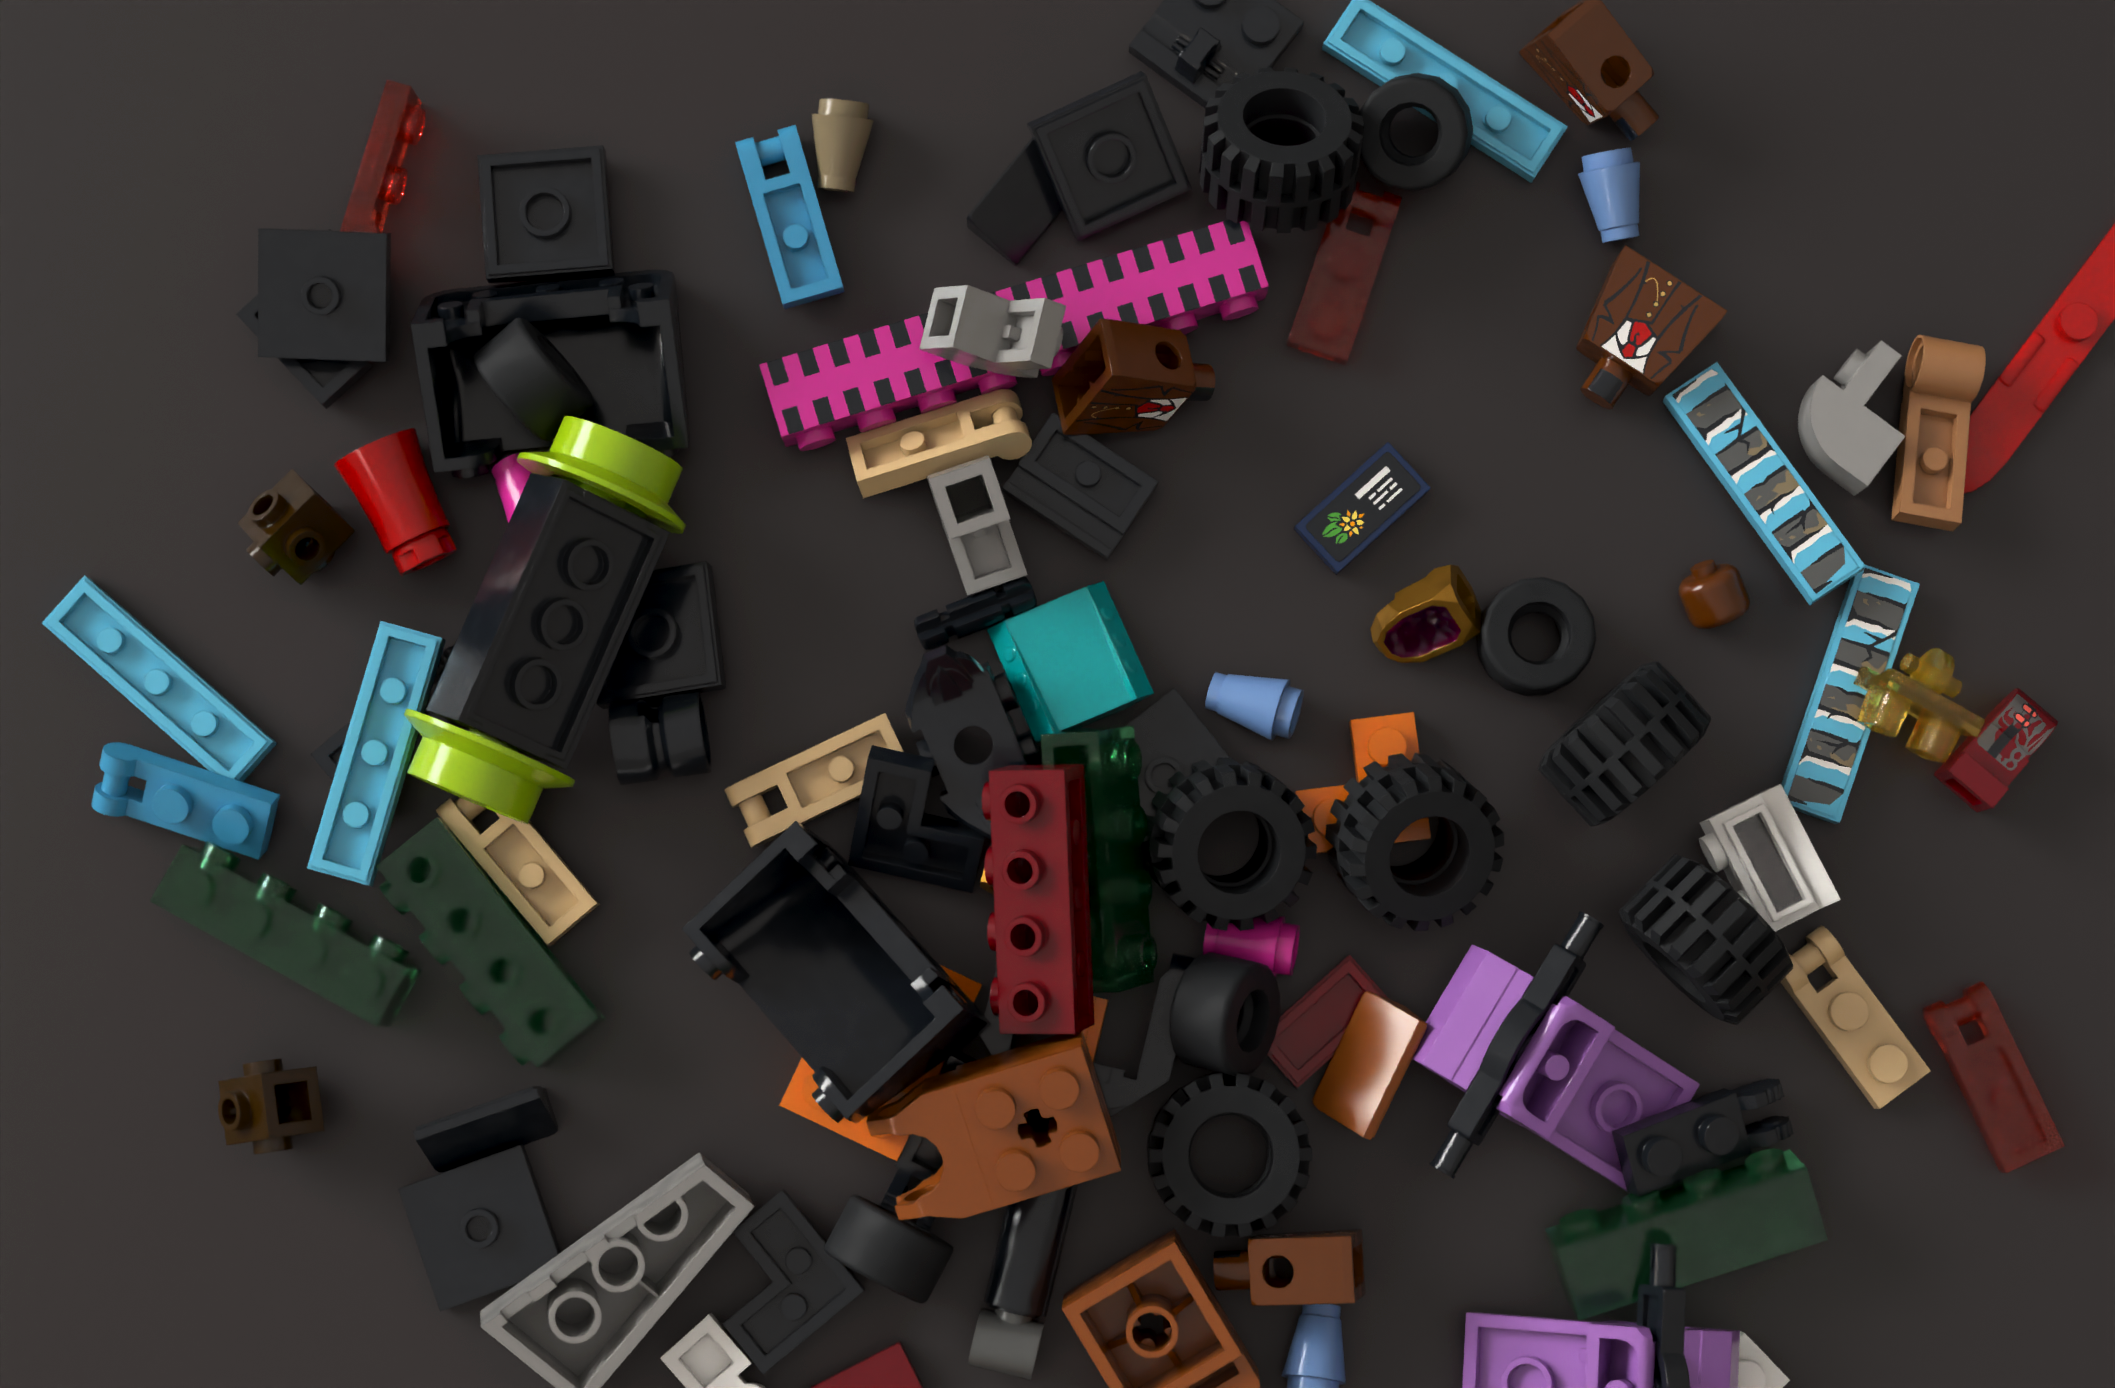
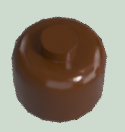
[1679,559,1750,629]

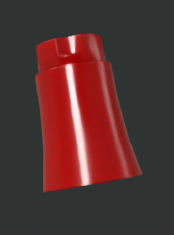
[334,428,457,576]

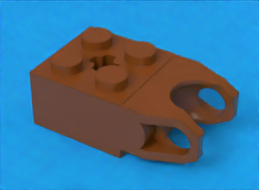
[866,1031,1121,1220]
[1062,1229,1261,1388]

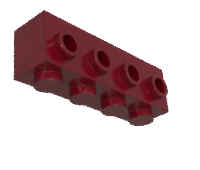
[982,764,1095,1034]

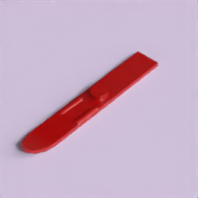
[1964,223,2115,494]

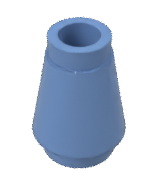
[1578,147,1640,243]
[1205,672,1304,741]
[1281,1304,1346,1388]

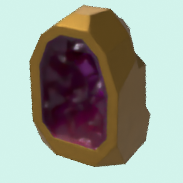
[1371,564,1481,663]

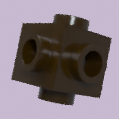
[238,469,355,585]
[218,1059,325,1155]

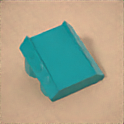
[987,581,1154,743]

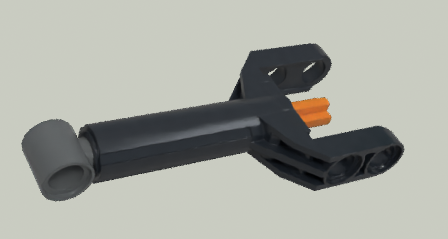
[968,953,1195,1381]

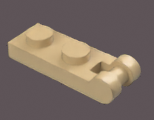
[846,389,1032,499]
[724,713,904,848]
[436,797,600,946]
[1781,925,1931,1109]

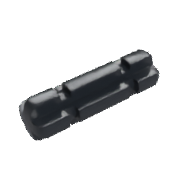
[914,577,1037,650]

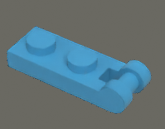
[735,125,845,310]
[91,742,280,860]

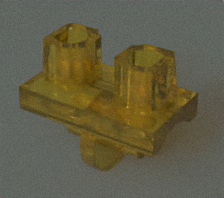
[1853,648,1985,763]

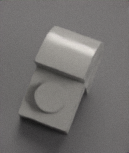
[919,285,1066,378]
[1798,340,1905,496]
[927,455,1028,596]

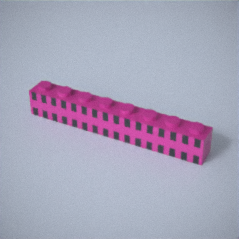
[759,219,1269,451]

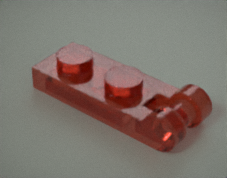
[340,80,426,232]
[1286,182,1402,365]
[1922,981,2065,1173]

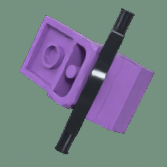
[1412,911,1700,1195]
[1462,1243,1740,1388]

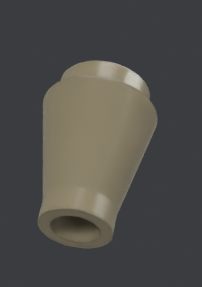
[811,99,874,192]

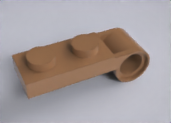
[1891,335,1986,532]

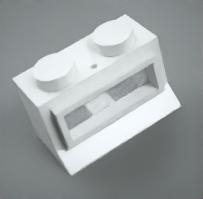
[1699,784,1841,932]

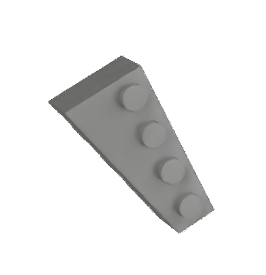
[480,1152,754,1388]

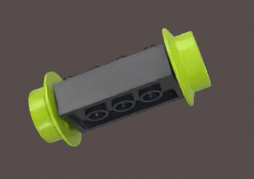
[404,416,686,824]

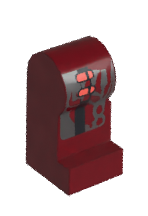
[1933,688,2058,812]

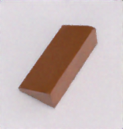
[1312,991,1427,1140]

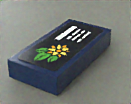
[1294,442,1431,575]

